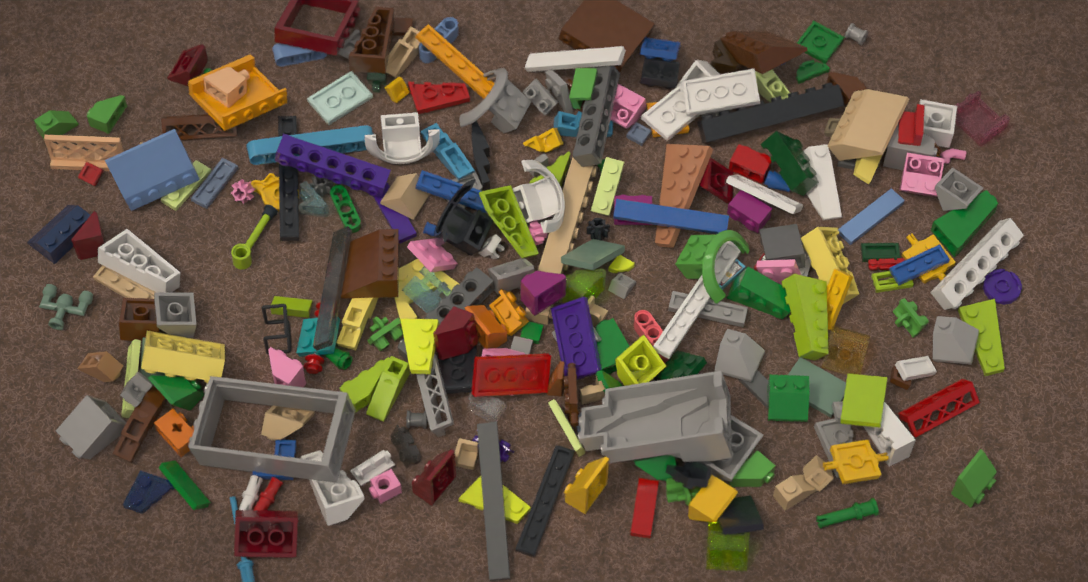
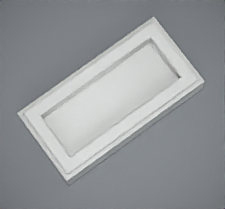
[895,356,937,381]

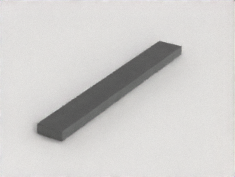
[477,422,510,581]

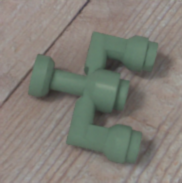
[39,284,93,330]

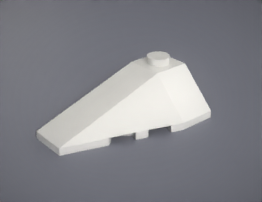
[301,450,364,526]

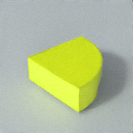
[608,255,635,273]

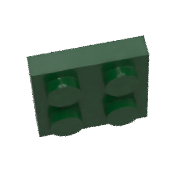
[654,350,707,381]

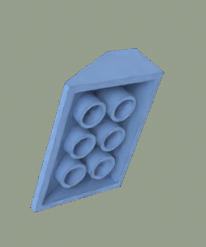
[105,129,200,211]

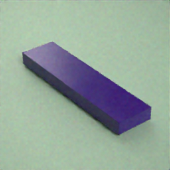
[373,183,417,243]

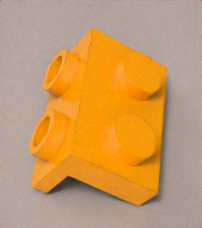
[489,289,529,336]

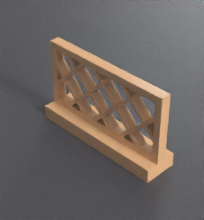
[44,135,124,171]

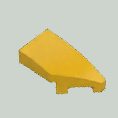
[523,128,564,152]

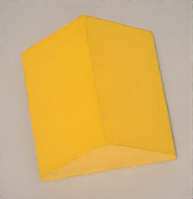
[688,475,738,522]

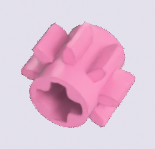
[231,179,255,204]
[528,221,547,245]

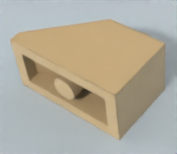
[773,474,817,511]

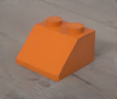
[465,305,508,349]

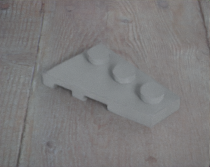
[814,418,853,478]

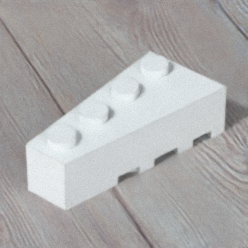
[98,229,180,293]
[863,402,915,466]

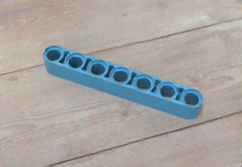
[246,125,373,165]

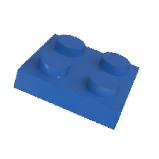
[640,38,681,61]

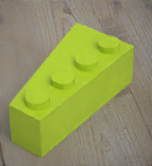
[781,274,829,361]

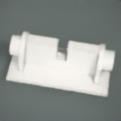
[350,450,395,486]

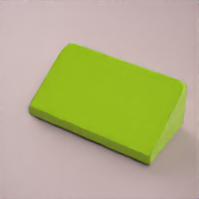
[271,296,313,318]

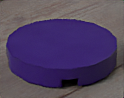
[983,269,1022,305]

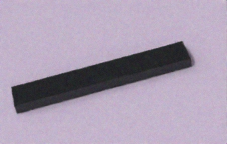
[515,445,575,558]

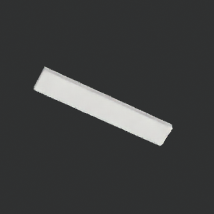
[525,46,626,72]

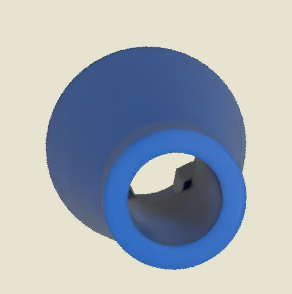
[764,170,790,192]

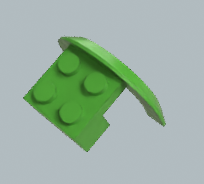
[675,230,750,304]

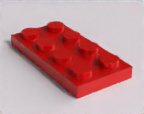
[471,353,551,397]

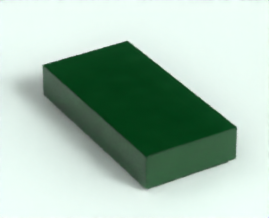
[860,243,900,262]

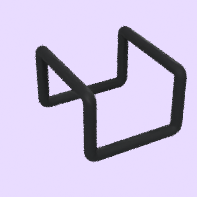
[262,304,291,355]

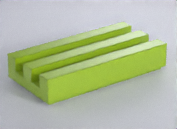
[871,271,914,293]

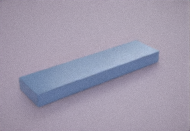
[838,188,905,245]

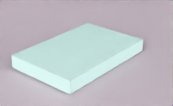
[307,71,373,125]

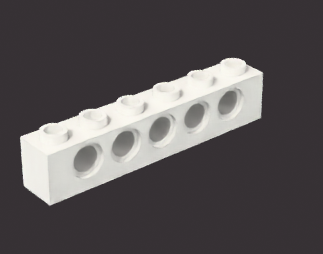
[930,218,1024,310]

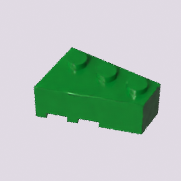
[726,267,791,319]

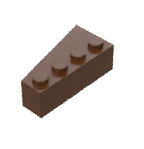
[349,7,394,74]

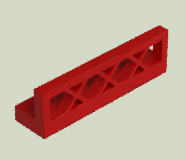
[898,379,980,438]

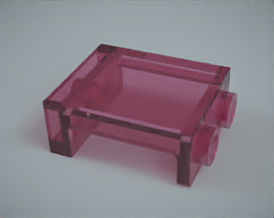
[954,91,1010,147]

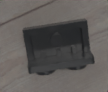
[640,58,680,89]
[666,461,711,489]

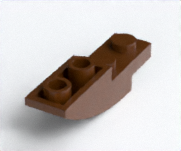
[112,386,167,463]

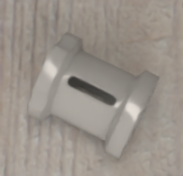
[845,23,868,45]

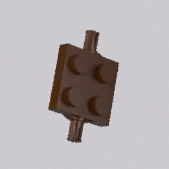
[563,363,579,427]

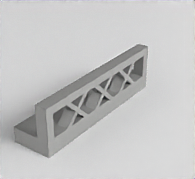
[416,354,454,437]

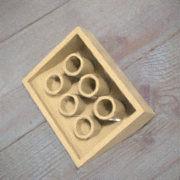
[828,89,909,161]

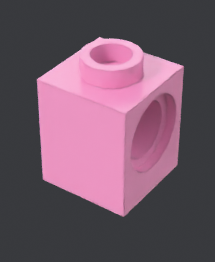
[369,469,402,504]

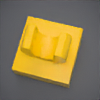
[385,77,410,103]

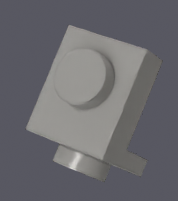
[120,372,153,408]

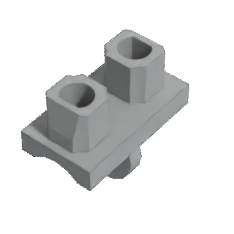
[523,79,559,115]

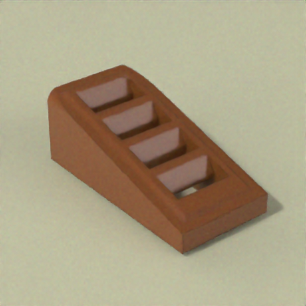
[547,361,565,397]

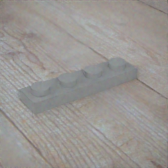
[668,291,748,327]

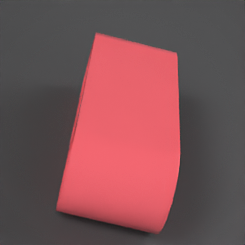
[634,310,671,363]

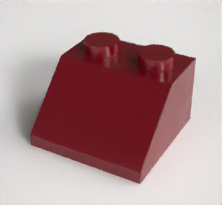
[433,306,479,360]

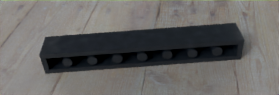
[697,82,844,143]

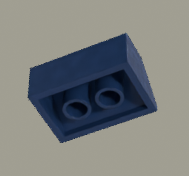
[27,205,90,264]

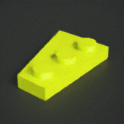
[401,319,440,374]
[459,476,531,524]

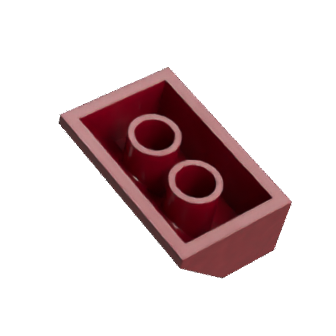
[234,510,298,557]

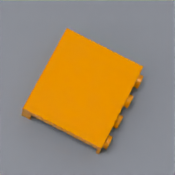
[188,54,287,131]

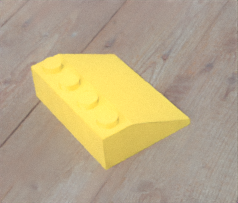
[141,331,225,383]

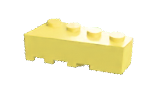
[801,227,859,304]

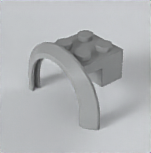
[459,68,532,133]

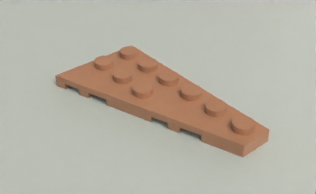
[655,144,713,248]

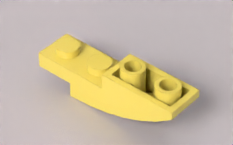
[337,298,378,350]

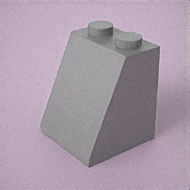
[883,122,937,170]
[56,395,127,460]

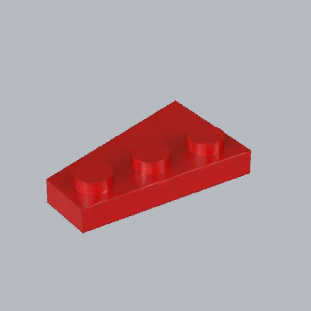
[408,82,470,114]

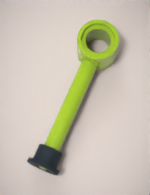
[231,204,278,270]

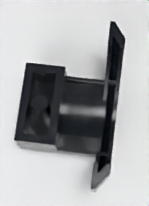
[434,179,493,256]

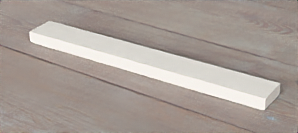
[653,241,741,359]

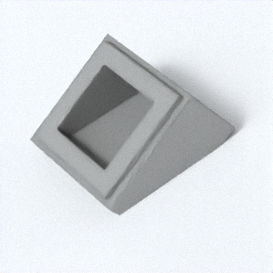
[608,273,636,299]

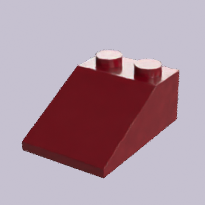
[412,449,456,506]

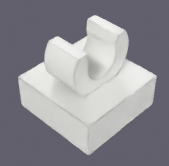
[479,235,504,259]

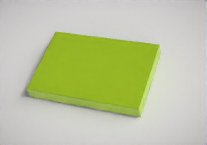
[840,374,887,428]

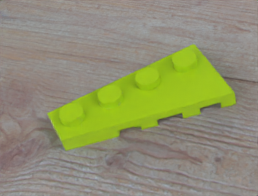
[958,299,1005,376]

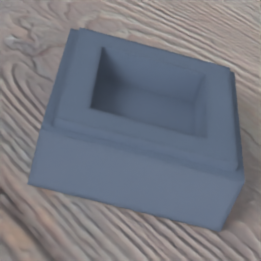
[626,122,652,146]

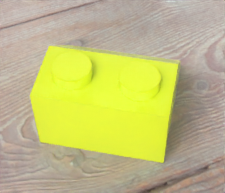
[615,335,666,386]

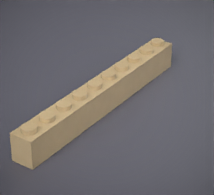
[525,157,598,325]

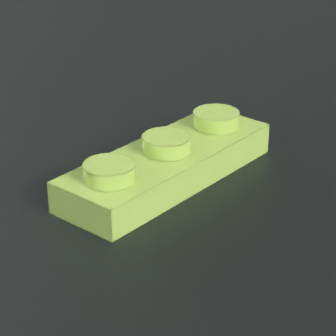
[591,157,624,216]
[161,160,211,211]

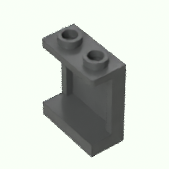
[759,224,805,269]

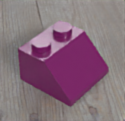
[521,271,566,316]

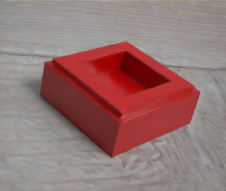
[78,161,104,186]

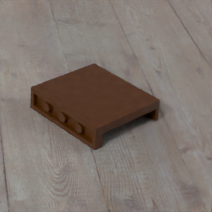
[558,0,655,73]

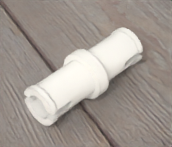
[239,475,263,510]

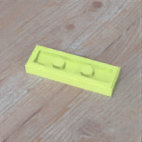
[548,400,585,457]

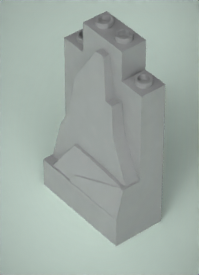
[578,371,732,463]

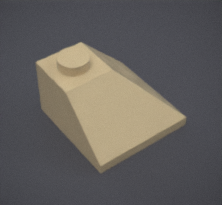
[261,405,315,440]

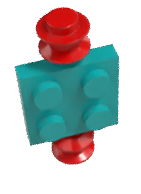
[296,301,341,374]

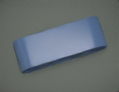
[419,17,458,63]
[272,43,327,67]

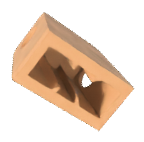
[204,67,250,108]

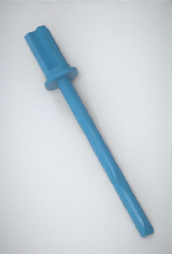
[230,497,255,582]

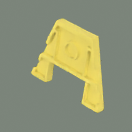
[394,259,459,327]

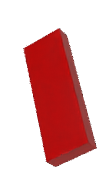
[630,478,659,538]

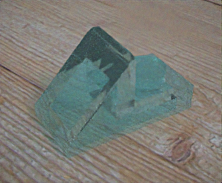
[299,181,329,217]

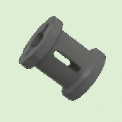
[406,410,427,429]

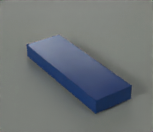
[889,244,950,286]

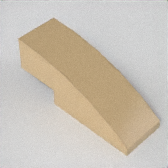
[386,27,421,78]

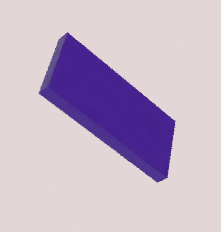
[550,297,602,380]

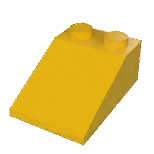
[564,457,609,514]

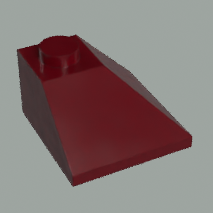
[699,157,733,204]

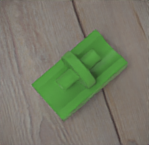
[893,298,929,337]
[368,316,403,351]
[666,478,702,506]

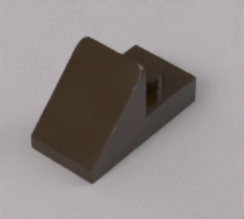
[711,40,739,74]

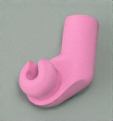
[940,149,966,164]

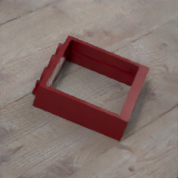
[275,0,361,56]

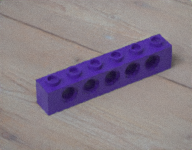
[275,134,390,197]

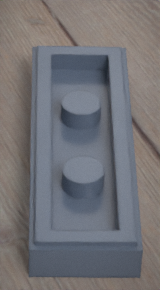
[191,158,238,209]

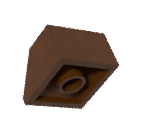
[119,298,161,341]

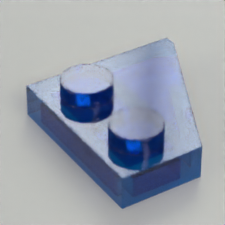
[123,470,175,514]

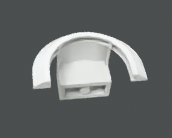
[365,113,440,164]
[513,160,565,233]

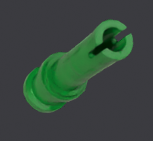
[816,498,879,529]

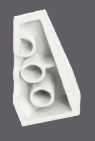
[803,144,842,220]

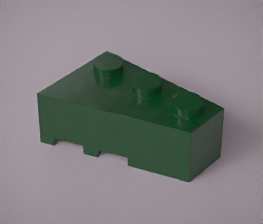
[760,131,819,196]

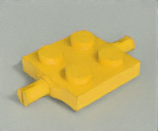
[902,233,956,284]
[823,440,889,484]

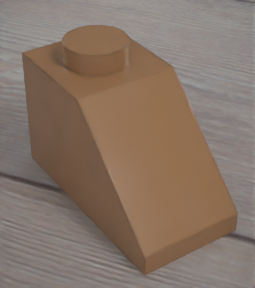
[77,351,123,382]

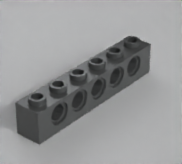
[573,65,620,167]
[398,267,495,361]

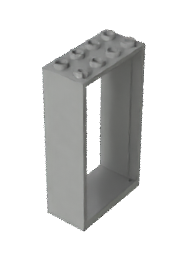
[188,376,356,483]

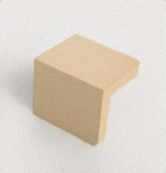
[588,295,608,327]
[455,438,479,470]
[803,455,834,491]

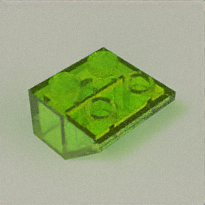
[706,522,750,571]

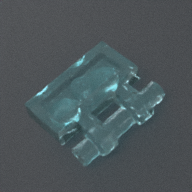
[402,267,451,314]

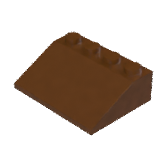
[720,31,808,74]
[340,229,400,299]

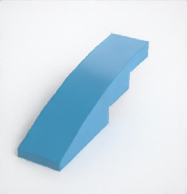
[421,123,475,180]

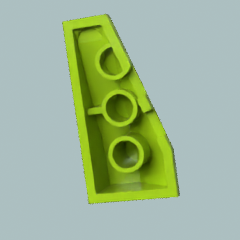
[479,185,539,259]

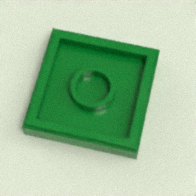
[797,21,844,64]

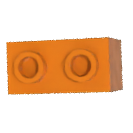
[154,409,194,457]

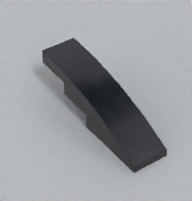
[471,120,490,191]

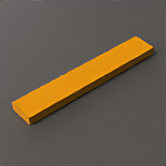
[416,24,494,99]

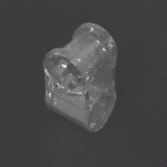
[468,392,507,422]

